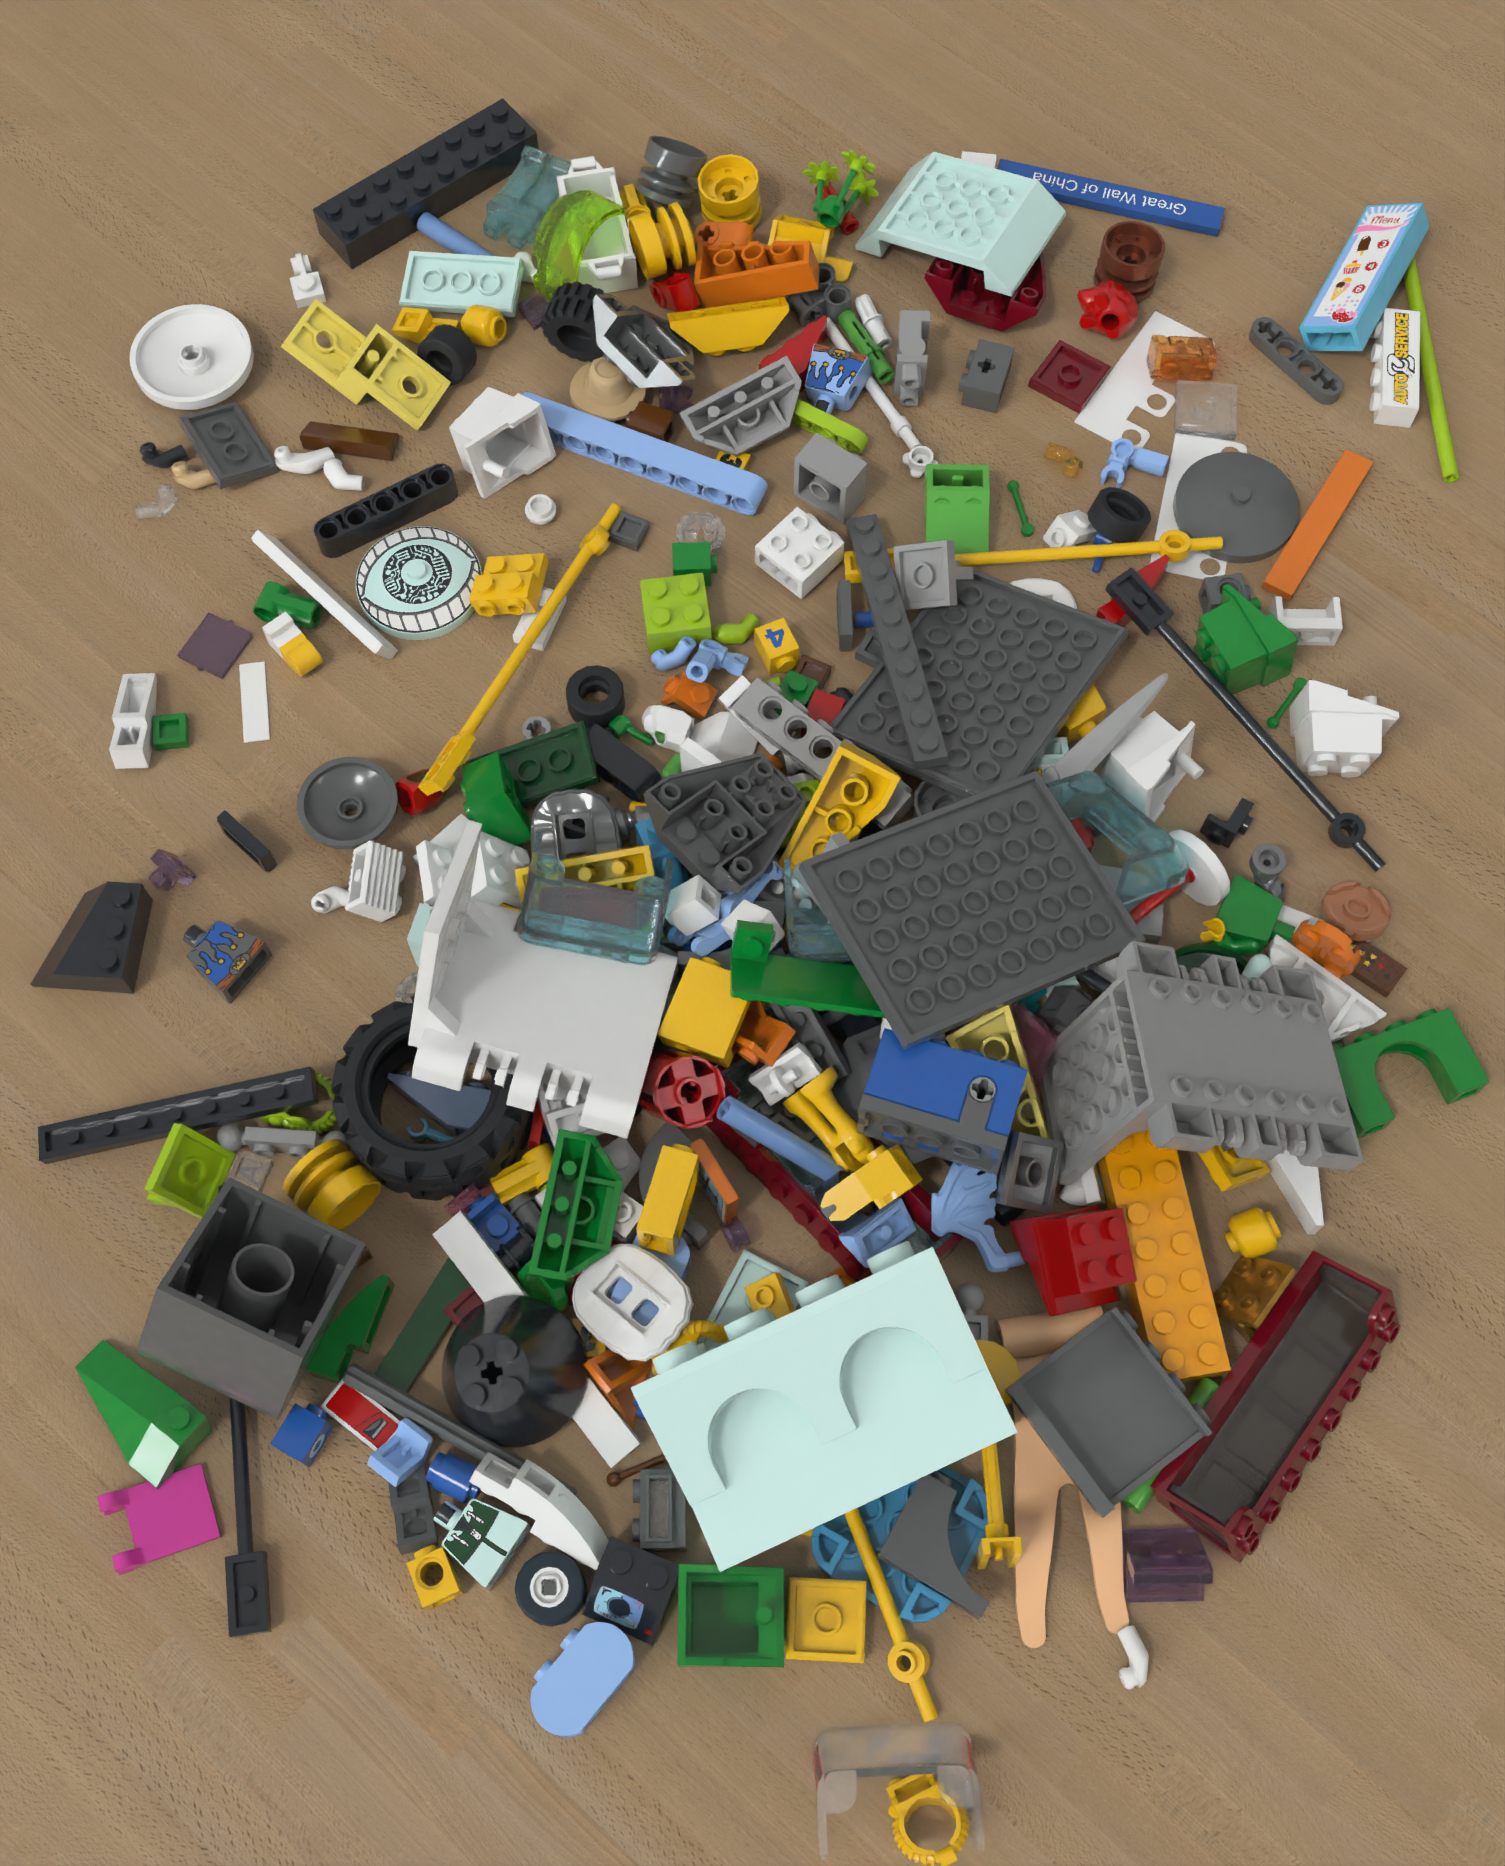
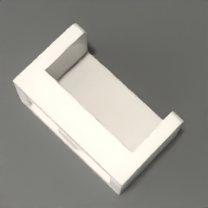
[1268,596,1343,646]

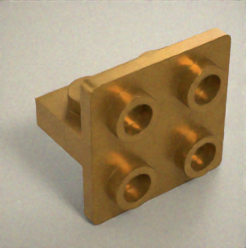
[1213,1256,1296,1343]

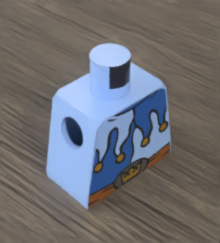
[805,343,872,415]

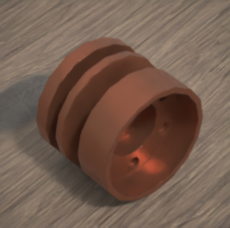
[1094,221,1165,302]

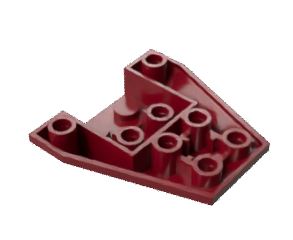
[924,251,1046,332]

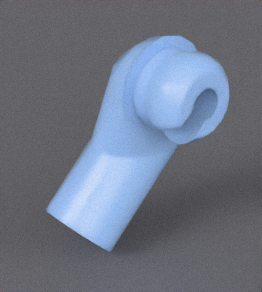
[651,636,696,672]

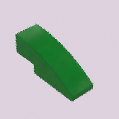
[306,1275,394,1384]

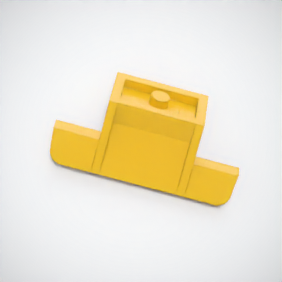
[760,214,854,284]

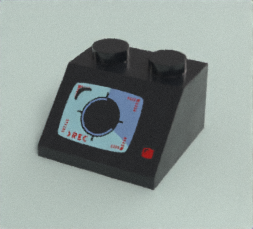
[582,1536,679,1646]

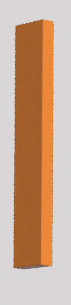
[1261,449,1374,601]

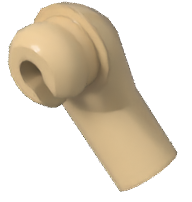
[171,461,216,489]

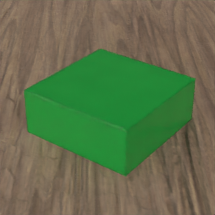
[153,713,189,751]

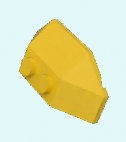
[666,297,789,356]
[514,845,656,912]

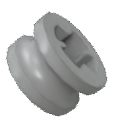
[522,716,551,741]

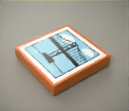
[690,1138,739,1225]

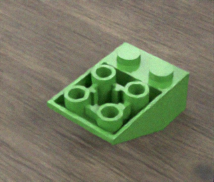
[923,464,990,554]

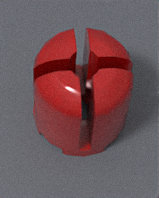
[638,1049,725,1129]

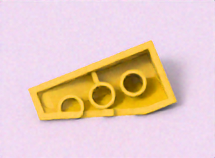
[778,740,901,873]

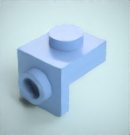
[367,1417,433,1487]

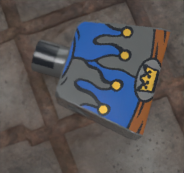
[183,921,272,1004]

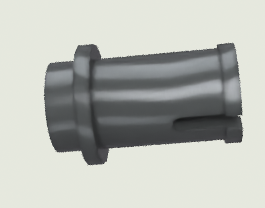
[509,1192,541,1240]

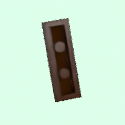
[300,421,399,461]

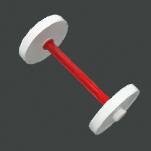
[1086,829,1230,991]

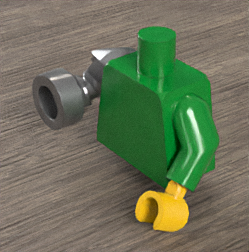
[1200,844,1296,956]

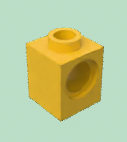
[406,1545,464,1611]

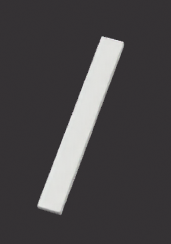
[432,1211,642,1468]

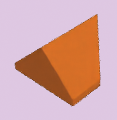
[584,1349,652,1430]

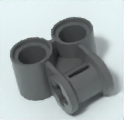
[786,263,852,327]

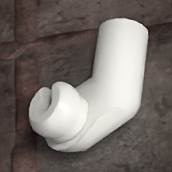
[1117,1625,1149,1690]

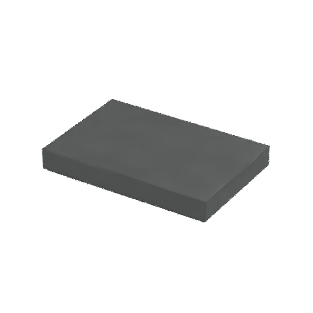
[179,401,277,489]

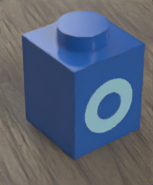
[270,1403,334,1467]

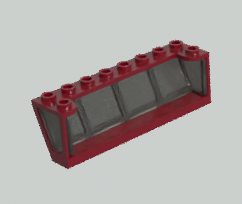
[1150,1250,1400,1563]

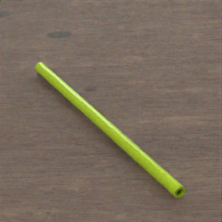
[1403,255,1459,483]

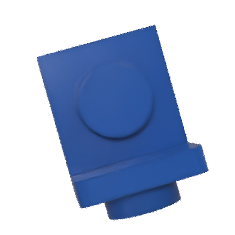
[466,1192,520,1256]

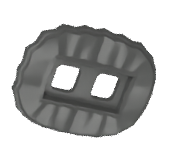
[531,789,622,865]

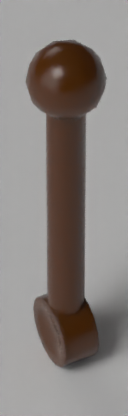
[606,1454,667,1487]

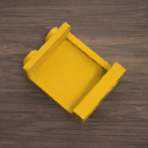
[657,957,751,1068]

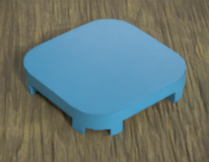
[811,1466,988,1624]

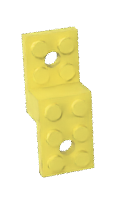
[281,298,451,431]

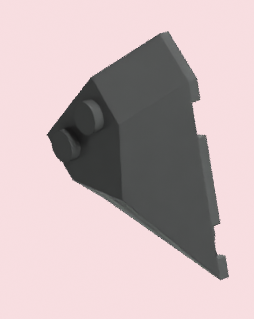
[593,294,696,388]

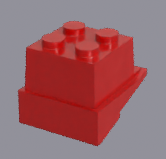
[1010,1205,1137,1316]

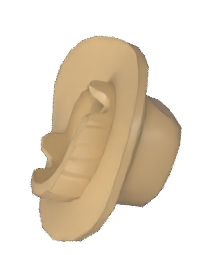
[569,356,646,421]

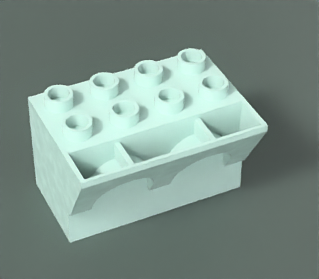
[631,1241,1018,1572]

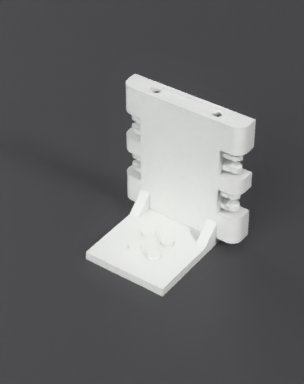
[408,820,678,1139]

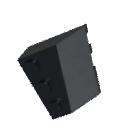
[31,881,153,994]

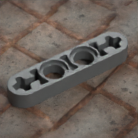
[1249,317,1343,405]

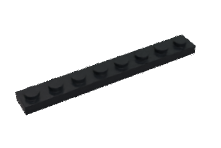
[38,1067,318,1164]

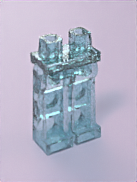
[483,145,576,250]

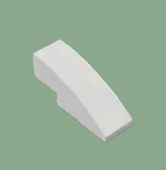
[109,673,157,769]

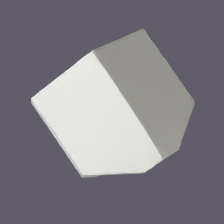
[691,712,758,762]

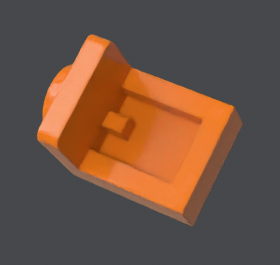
[661,670,718,720]
[734,1016,796,1067]

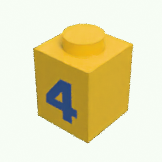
[754,617,800,675]

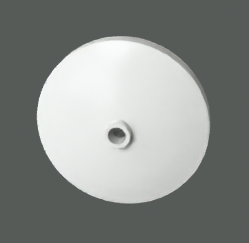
[129,304,254,410]

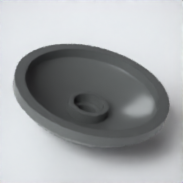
[297,757,399,849]

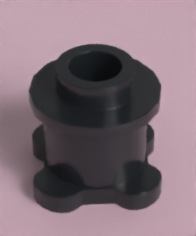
[498,1225,535,1273]

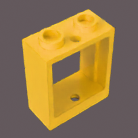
[636,1144,700,1257]

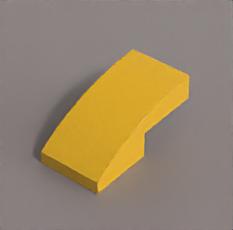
[392,307,462,344]

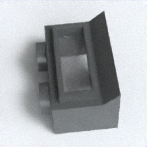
[632,1469,687,1552]

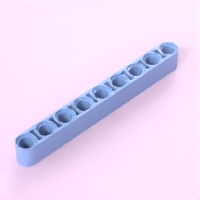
[521,392,768,515]

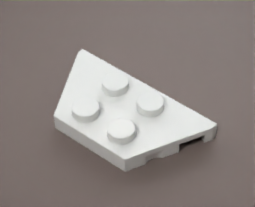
[1268,934,1387,1043]

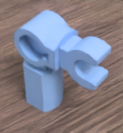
[1100,438,1169,488]
[686,639,749,683]

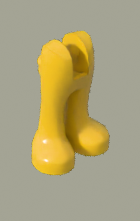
[783,1066,875,1174]

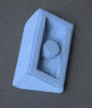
[838,1198,917,1268]

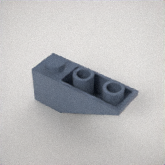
[387,1071,491,1136]

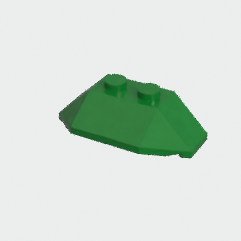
[528,1129,623,1282]

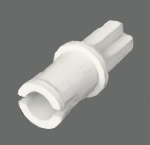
[854,294,893,351]

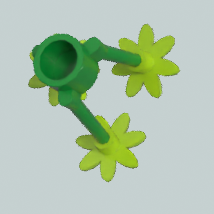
[802,150,879,228]

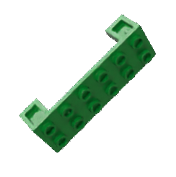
[730,920,886,1019]

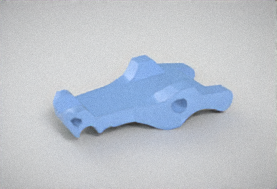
[668,860,783,956]

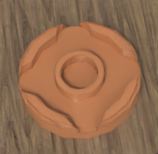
[1321,881,1391,942]

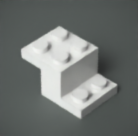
[416,831,532,911]

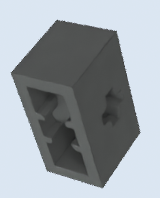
[958,339,1015,413]

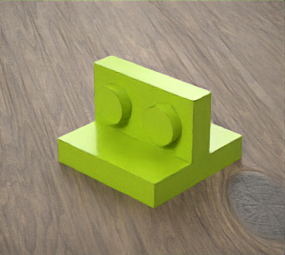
[144,1123,236,1219]

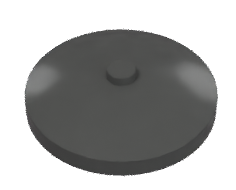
[1173,452,1299,563]

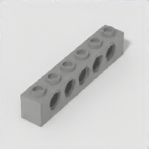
[732,677,914,830]

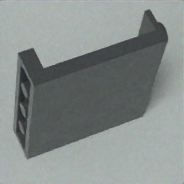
[1005,1306,1212,1518]

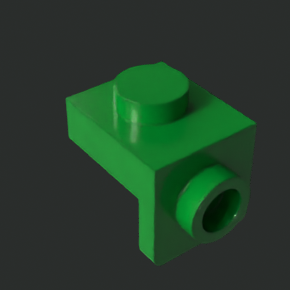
[774,670,819,716]

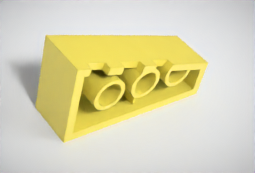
[945,1004,1050,1139]

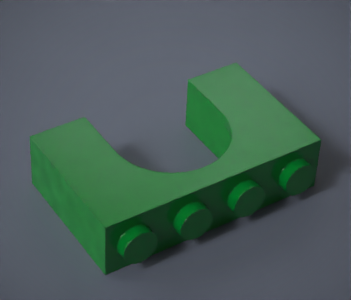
[1333,1008,1490,1139]

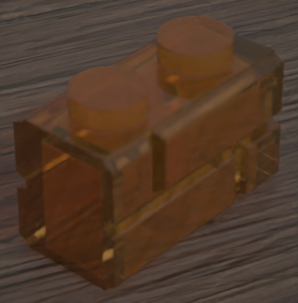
[1146,335,1217,382]

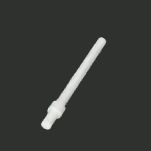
[827,317,922,450]

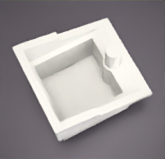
[449,387,556,499]
[1289,680,1399,778]
[1100,711,1204,835]

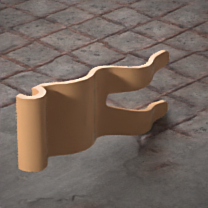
[996,1306,1129,1649]

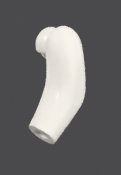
[274,446,335,474]

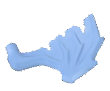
[931,1162,1025,1273]

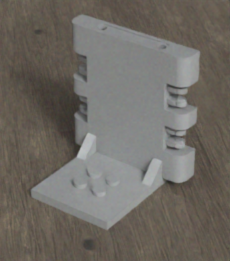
[1036,941,1364,1185]

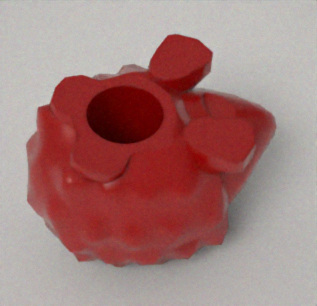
[1077,280,1139,339]

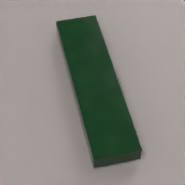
[375,1258,470,1393]

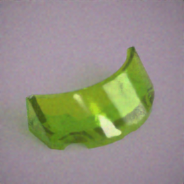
[532,190,626,303]

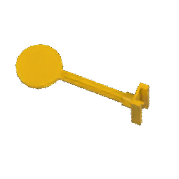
[975,1339,1023,1570]

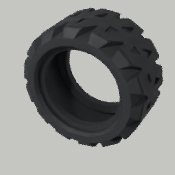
[332,995,533,1201]

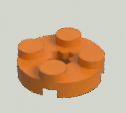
[1292,920,1361,979]

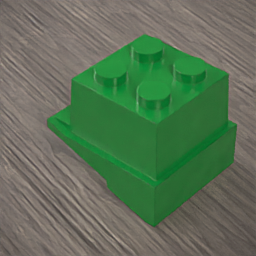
[1194,584,1298,694]
[677,1564,784,1668]

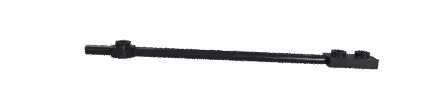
[1105,567,1386,872]
[218,1185,272,1638]

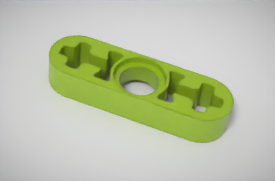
[791,399,869,455]

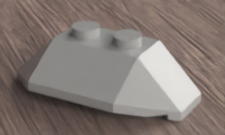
[679,356,802,457]

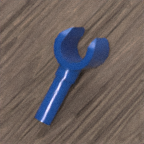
[1092,532,1113,573]

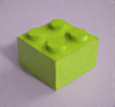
[640,573,712,655]

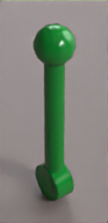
[1007,480,1034,537]
[1266,677,1307,729]

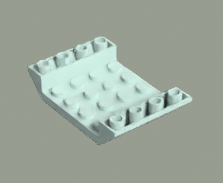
[855,152,1066,297]

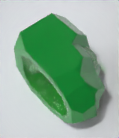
[518,1260,569,1313]

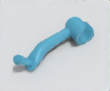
[407,1118,453,1143]

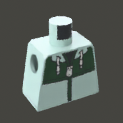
[434,1498,532,1591]

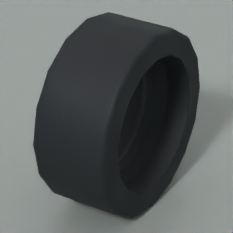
[1087,487,1151,543]

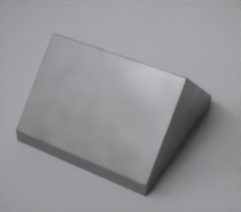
[995,1131,1064,1214]

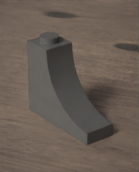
[877,1471,989,1619]

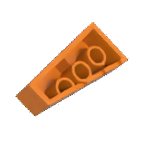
[694,241,820,308]

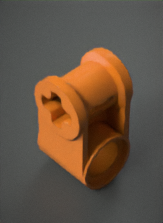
[694,221,754,246]

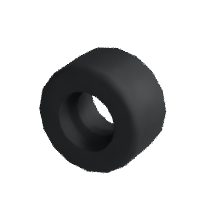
[417,324,477,386]
[566,665,625,729]

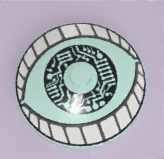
[356,526,482,640]

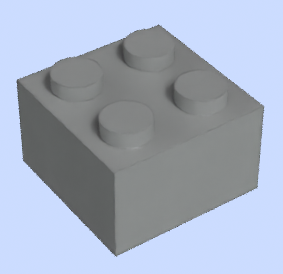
[793,433,868,525]

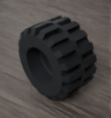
[541,282,605,362]

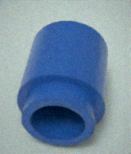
[426,1452,481,1504]

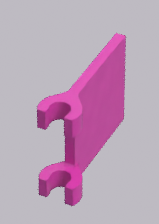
[97,1464,221,1575]

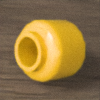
[461,304,507,347]
[1224,1207,1282,1260]

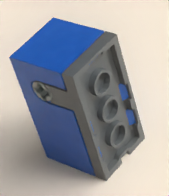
[856,1028,1027,1175]

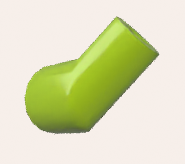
[713,613,760,645]

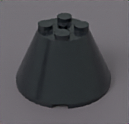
[442,1295,588,1447]

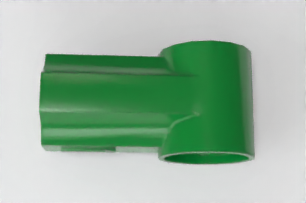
[253,581,322,630]

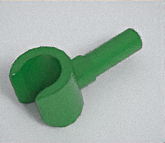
[608,715,654,746]

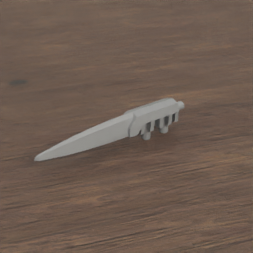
[1041,672,1168,806]

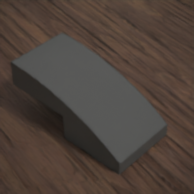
[388,1465,439,1555]

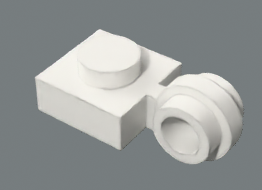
[289,253,326,308]

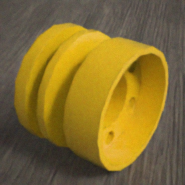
[697,154,762,229]
[627,202,696,280]
[282,1139,382,1231]

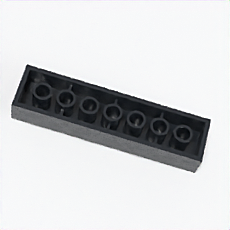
[313,98,540,269]

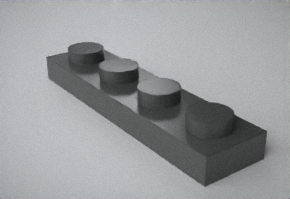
[769,947,852,1081]

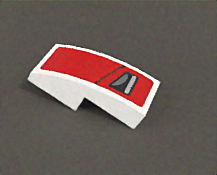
[319,1377,400,1451]

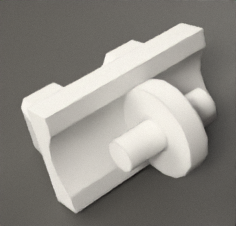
[748,1042,822,1106]

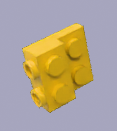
[469,553,549,617]

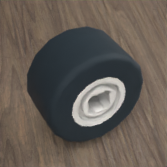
[515,1551,587,1627]

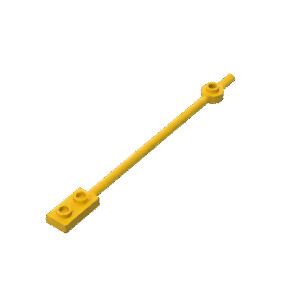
[418,503,622,796]
[843,530,1223,583]
[744,1273,939,1723]

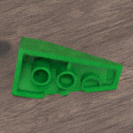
[75,1340,212,1489]

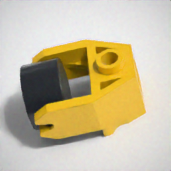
[815,1144,923,1233]

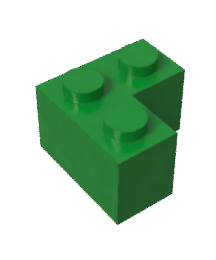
[460,751,531,846]

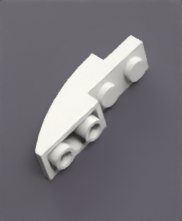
[469,1452,609,1570]

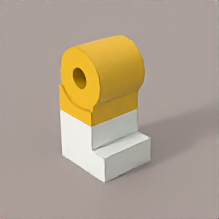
[262,611,323,677]

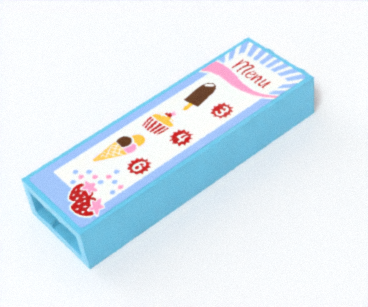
[1299,203,1430,351]

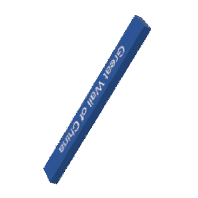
[997,159,1225,237]

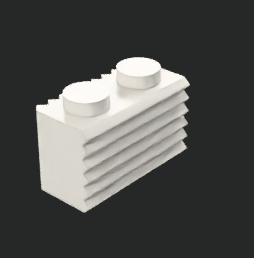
[345,841,406,922]

